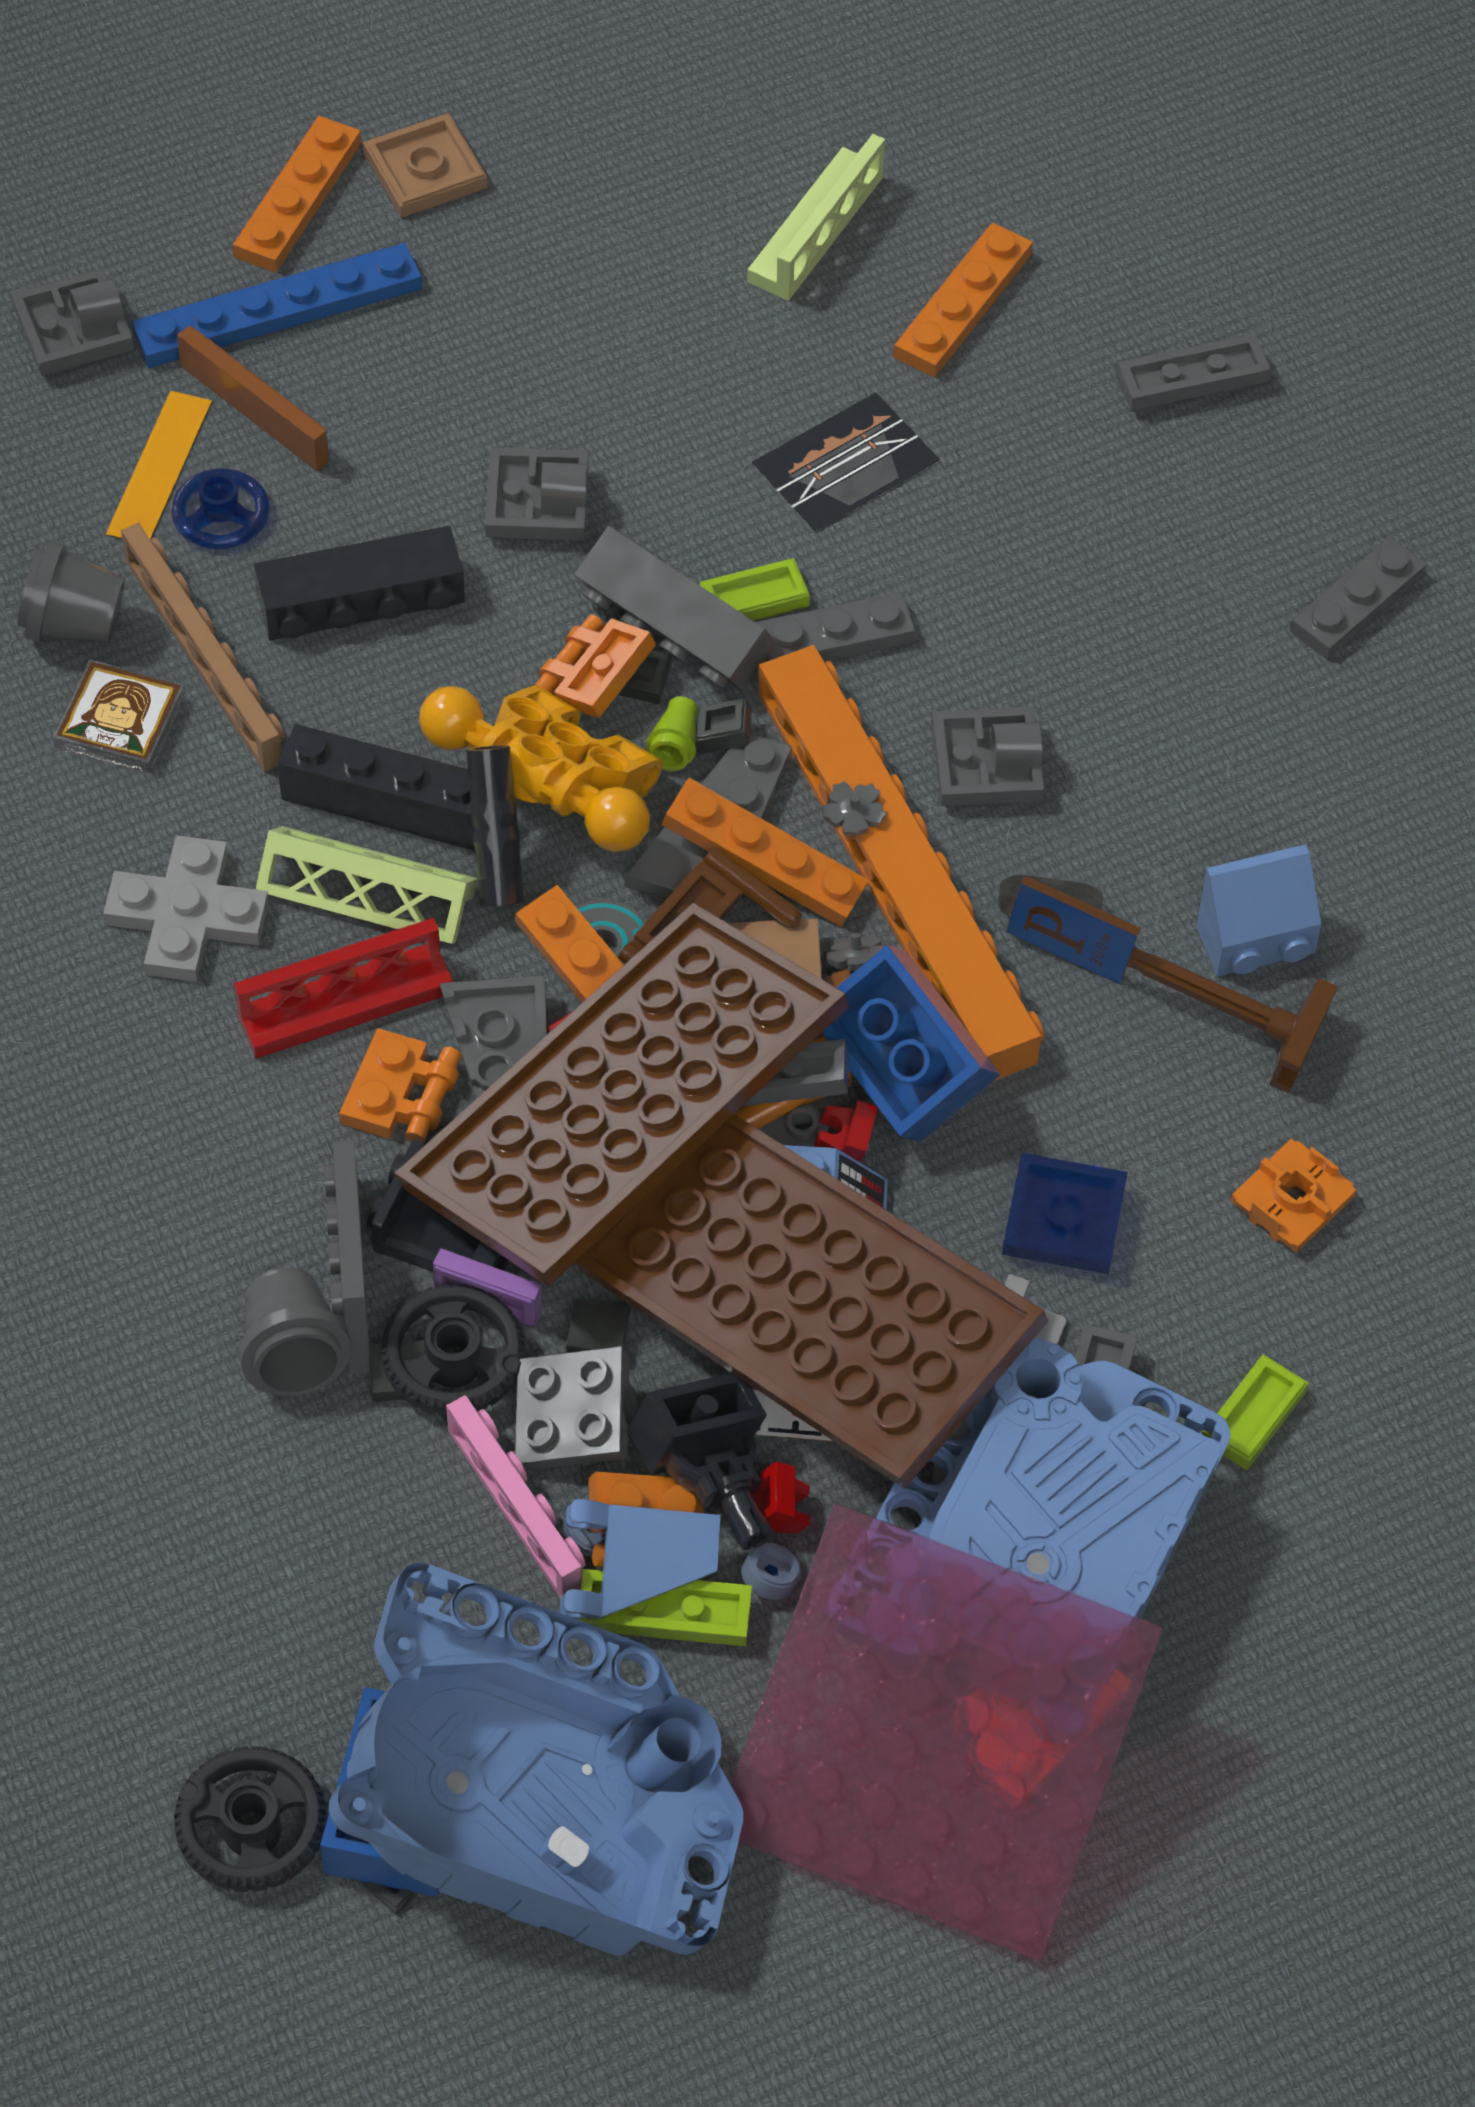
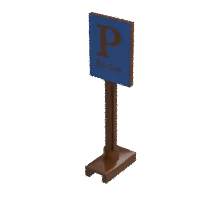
[1006,875,1338,1093]

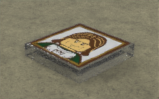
[53,659,186,773]

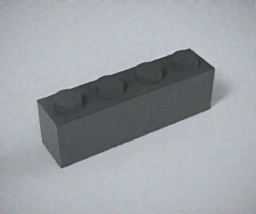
[574,525,777,692]

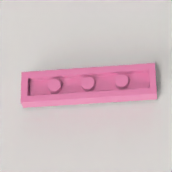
[446,1395,586,1599]

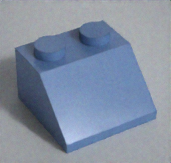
[1197,844,1321,977]

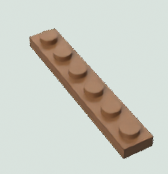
[121,523,285,772]

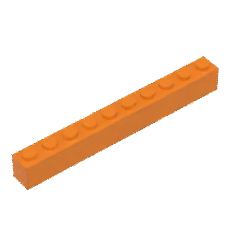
[758,645,1044,1081]

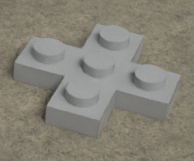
[103,835,269,982]

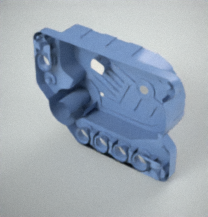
[329,1562,743,1956]

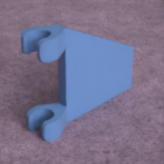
[560,1499,720,1619]

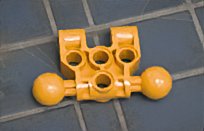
[419,685,663,852]

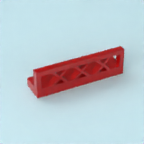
[234,918,453,1059]

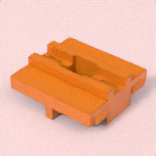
[1231,1139,1357,1253]

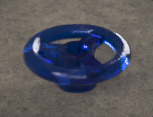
[171,468,270,549]

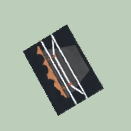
[751,392,941,532]

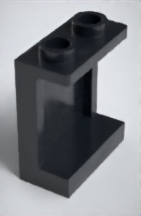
[367,1139,509,1272]

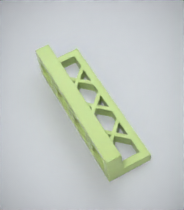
[747,134,885,301]
[256,826,478,944]

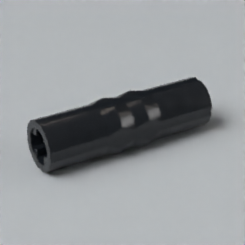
[466,745,524,907]

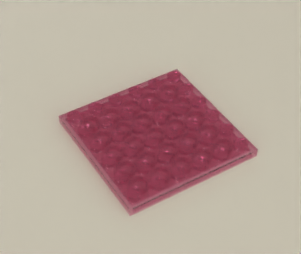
[731,1503,1164,1961]

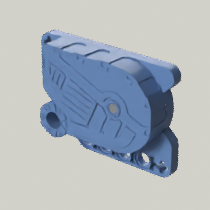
[829,1338,1230,1744]

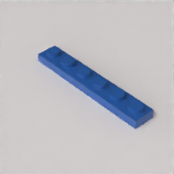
[132,243,422,368]

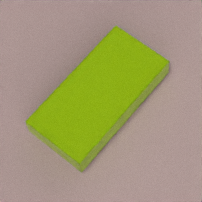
[699,558,810,621]
[1202,1354,1309,1470]

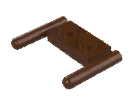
[618,847,802,964]

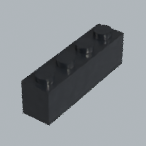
[253,526,465,641]
[278,724,475,851]

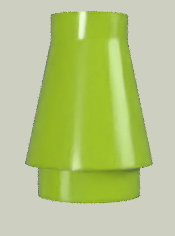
[646,696,698,771]

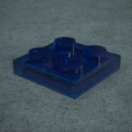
[1002,1153,1128,1274]

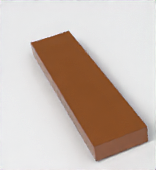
[177,325,329,471]

